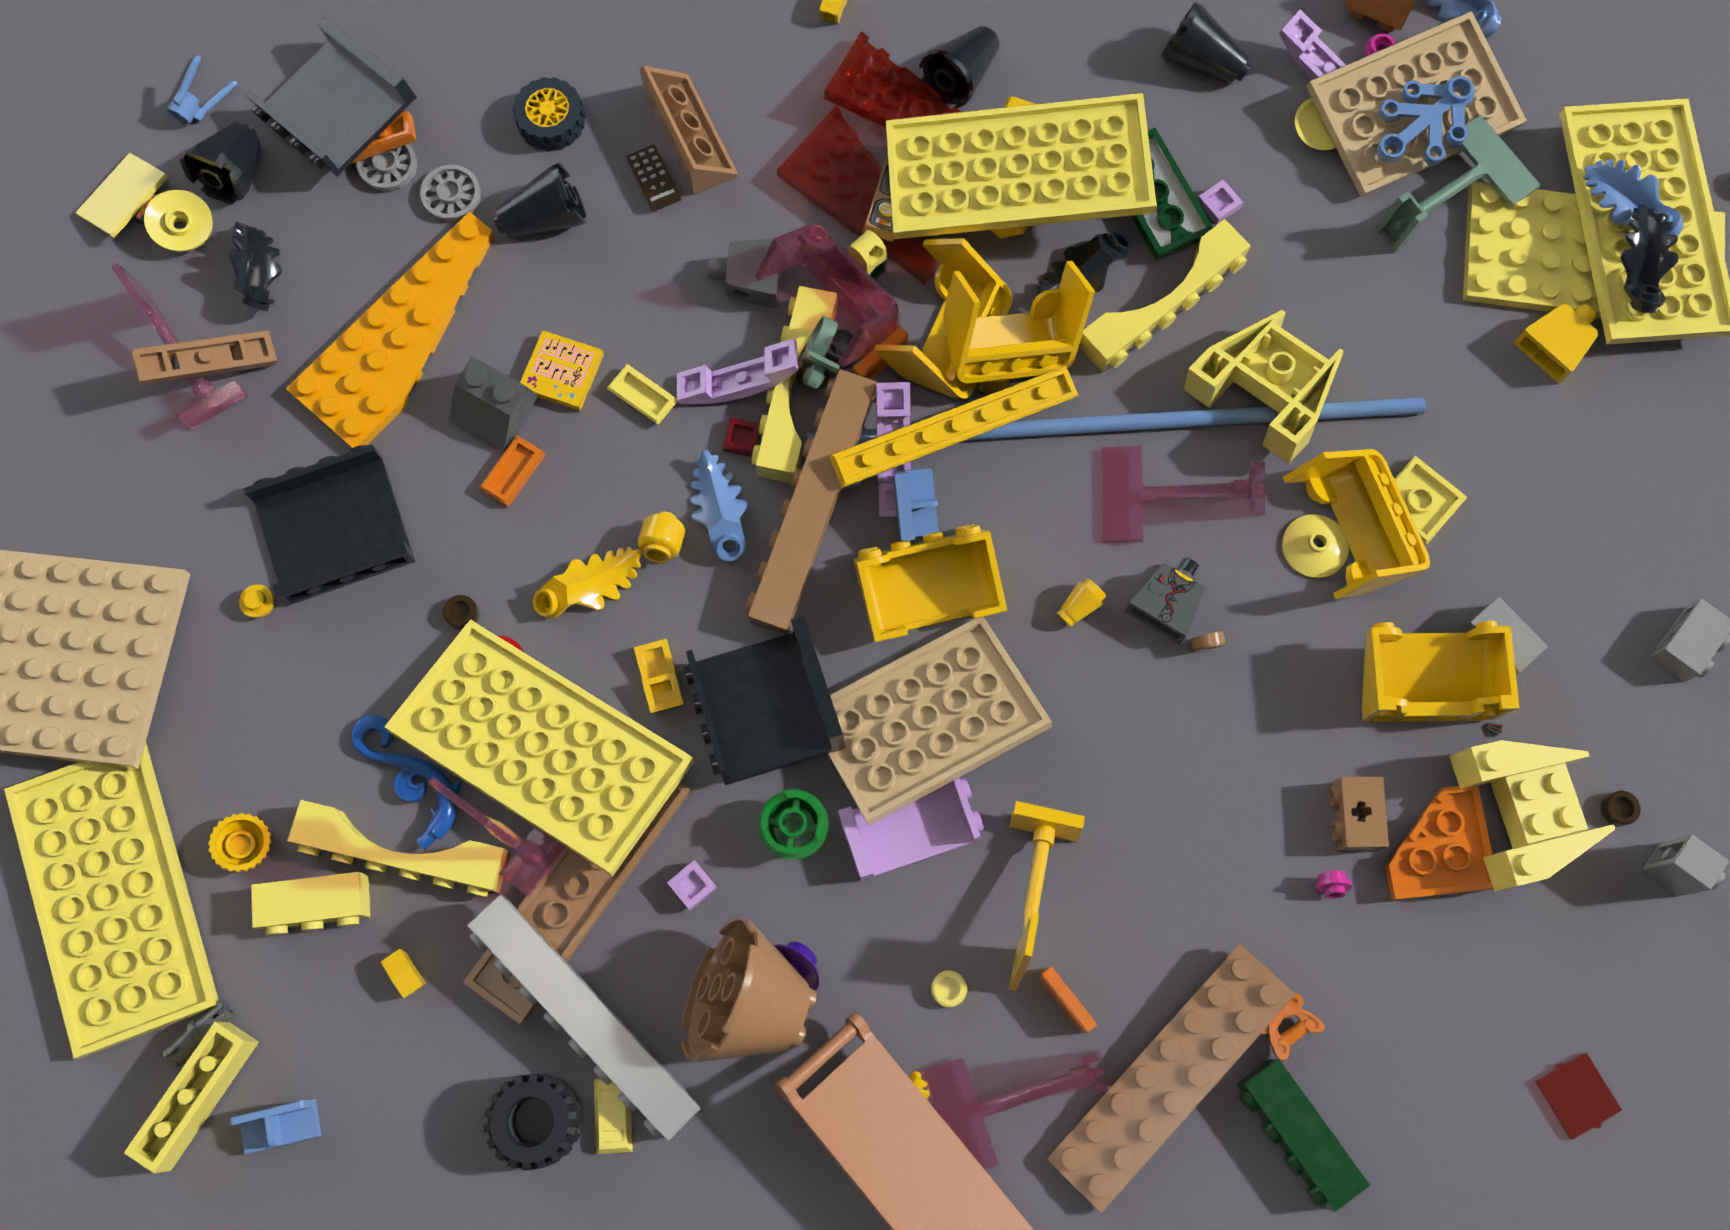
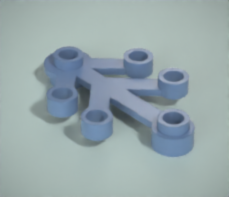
[1377,76,1474,166]

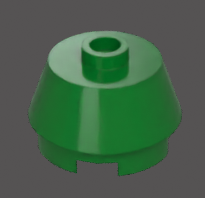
[758,789,829,860]

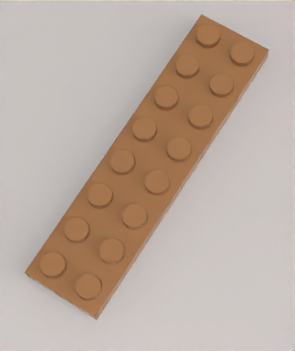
[463,782,691,1025]
[1046,944,1296,1213]

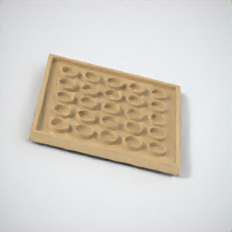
[0,550,191,769]

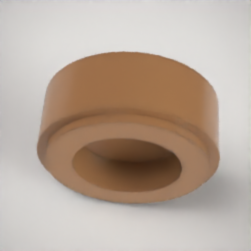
[1190,631,1226,652]

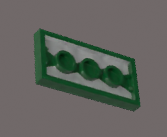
[1131,127,1213,261]

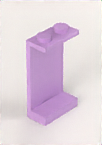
[838,777,984,881]

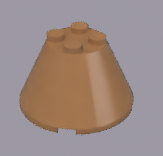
[681,917,817,1062]

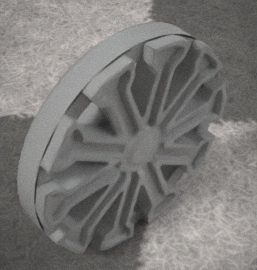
[357,144,418,192]
[420,165,481,222]

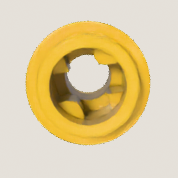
[1056,578,1106,628]

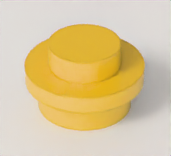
[239,584,275,618]

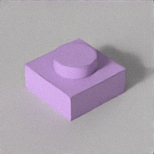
[1197,180,1243,225]
[667,860,717,911]

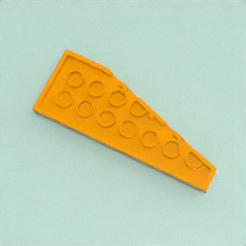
[286,211,495,448]

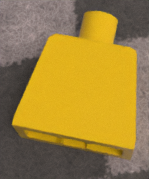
[1513,304,1598,384]

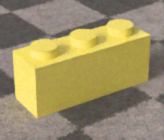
[251,872,371,936]

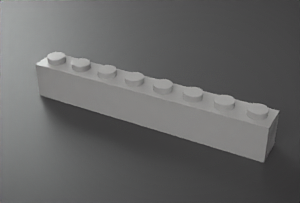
[467,894,701,1141]

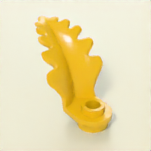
[533,547,641,619]

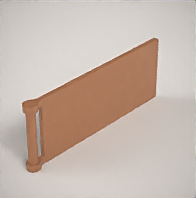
[774,1012,1034,1230]

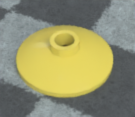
[144,190,213,252]
[1282,514,1349,579]

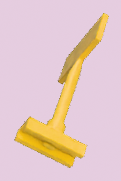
[1009,801,1085,991]

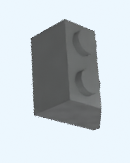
[449,356,538,451]

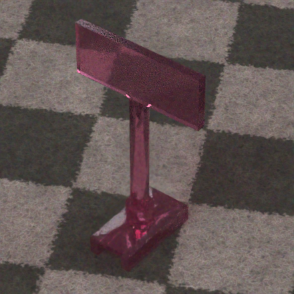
[111,263,248,430]
[1102,446,1266,543]
[428,778,567,896]
[922,1050,1112,1170]

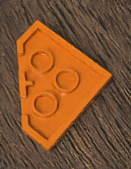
[1385,785,1493,901]

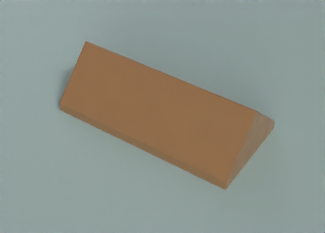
[639,66,738,195]

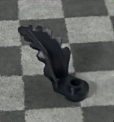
[1620,205,1678,313]
[229,221,282,311]
[1037,230,1131,295]

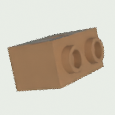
[1328,777,1389,851]

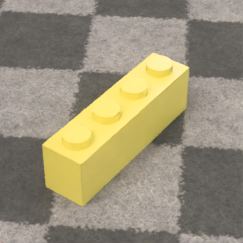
[124,1022,259,1173]

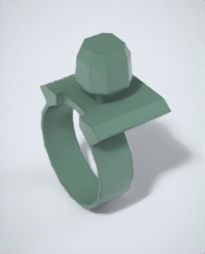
[801,315,840,389]

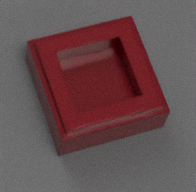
[722,417,761,457]

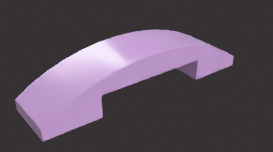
[1279,10,1346,80]
[677,339,798,404]
[876,382,911,517]

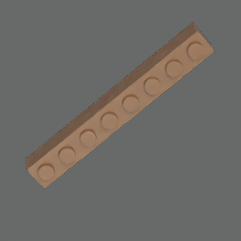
[745,369,877,635]

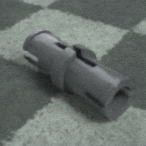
[162,999,236,1067]

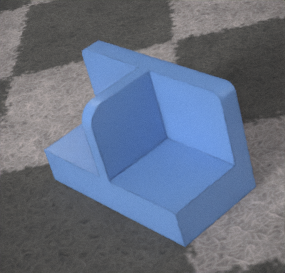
[892,468,939,541]
[230,1099,322,1155]

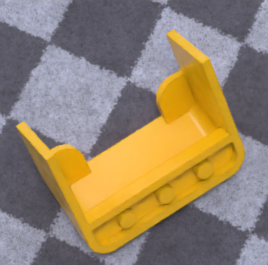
[874,238,1012,399]
[943,261,1095,383]
[1282,449,1430,599]

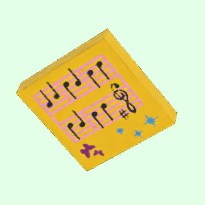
[520,330,604,411]

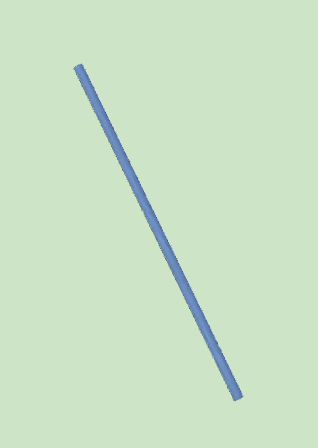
[806,397,1426,445]

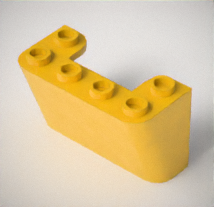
[853,524,1008,642]

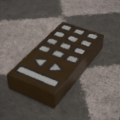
[626,144,681,213]

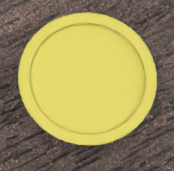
[1295,98,1336,150]

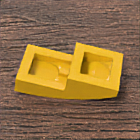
[634,638,684,713]

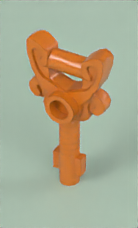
[1226,954,1325,1062]

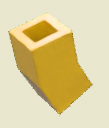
[819,0,848,24]
[381,949,426,999]

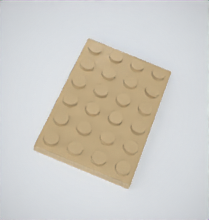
[1306,11,1527,197]
[827,617,1052,826]

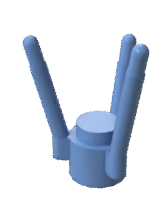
[167,55,237,124]

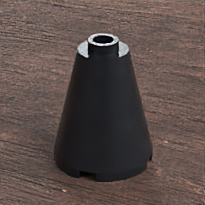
[1161,2,1251,84]
[919,26,999,108]
[493,162,587,237]

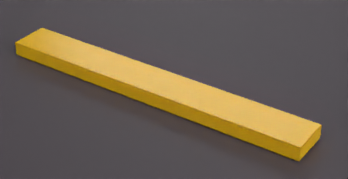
[829,366,1078,488]

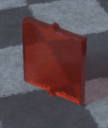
[1535,1053,1622,1140]

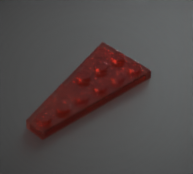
[823,31,961,128]
[777,105,940,285]

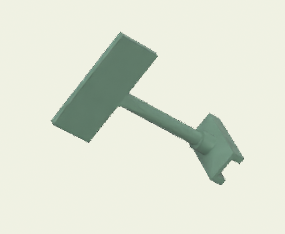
[1375,115,1541,253]

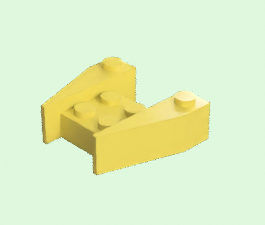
[1183,310,1344,464]
[1449,740,1615,892]

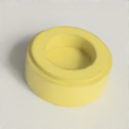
[931,971,967,1007]

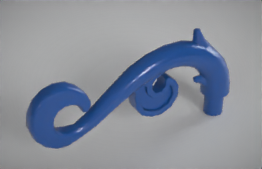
[351,714,461,850]

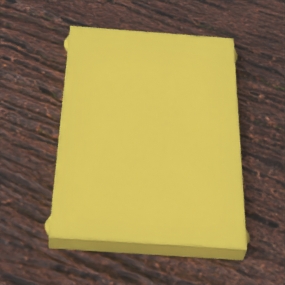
[75,153,168,238]

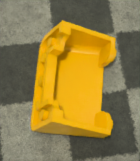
[1362,621,1520,722]

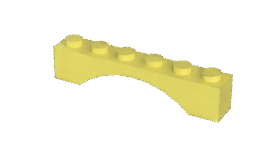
[1079,219,1251,373]
[751,286,837,483]
[287,800,511,897]

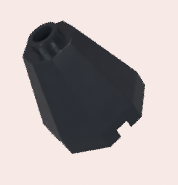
[179,122,260,205]

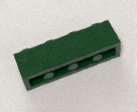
[1237,1059,1371,1212]

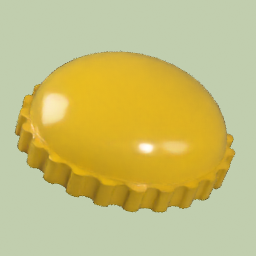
[208,813,272,873]

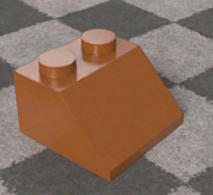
[1344,0,1416,32]

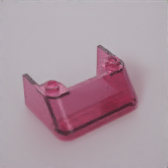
[755,225,902,367]

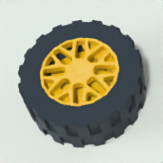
[513,77,586,151]

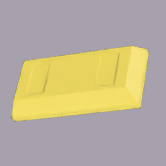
[607,364,678,425]
[594,1079,633,1154]

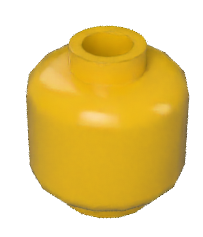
[638,511,685,563]

